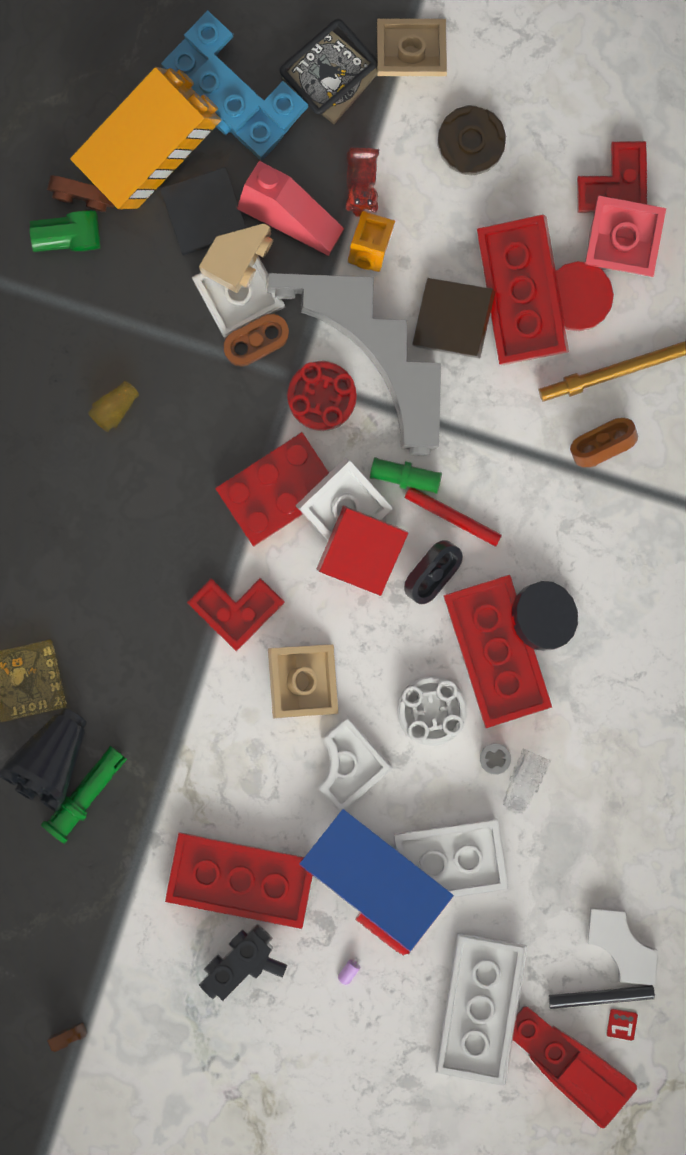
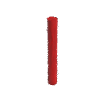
[404,487,502,547]

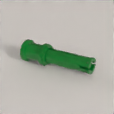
[40,746,128,844]

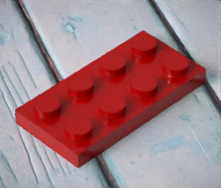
[477,214,569,365]
[443,575,552,728]
[165,832,313,929]

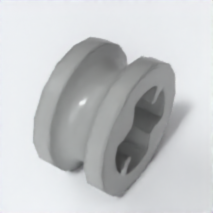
[480,743,511,775]

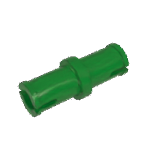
[370,457,442,494]

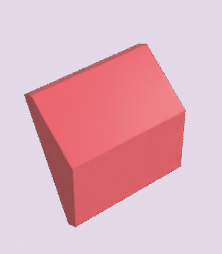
[585,196,666,277]

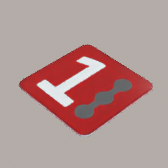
[607,1009,638,1041]

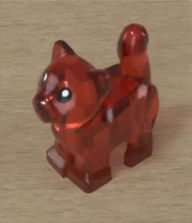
[345,148,380,217]

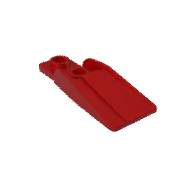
[513,1006,637,1128]

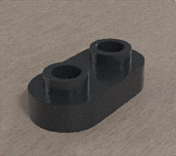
[404,540,463,604]

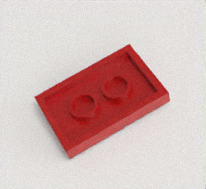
[215,432,329,547]

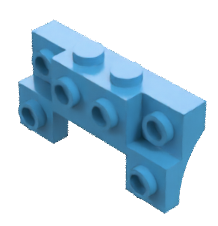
[161,10,308,162]

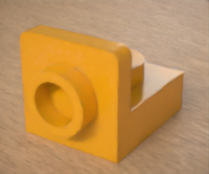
[348,211,395,272]

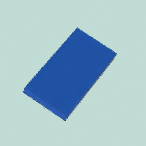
[299,809,454,952]

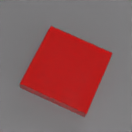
[316,505,408,596]

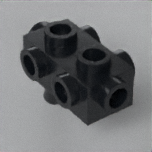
[199,924,287,1001]

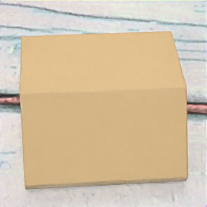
[377,19,447,76]
[268,644,338,718]

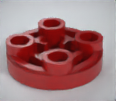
[287,361,356,431]

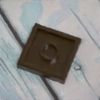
[412,278,496,359]

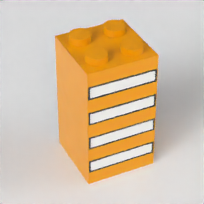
[70,67,222,209]

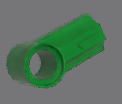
[30,211,101,252]

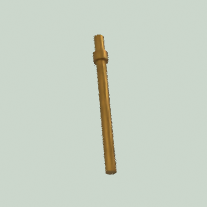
[538,341,686,402]

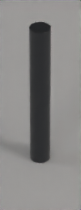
[549,985,655,1009]

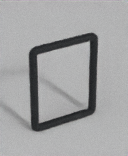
[279,19,377,115]

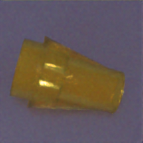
[88,381,139,432]

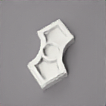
[587,908,658,985]

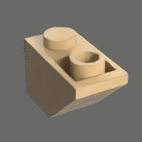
[199,224,273,293]

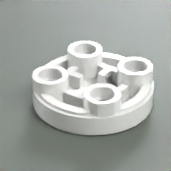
[398,676,467,746]

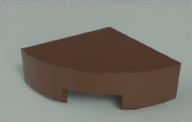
[47,1022,88,1052]

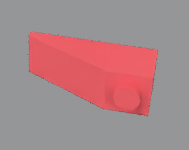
[237,161,344,256]

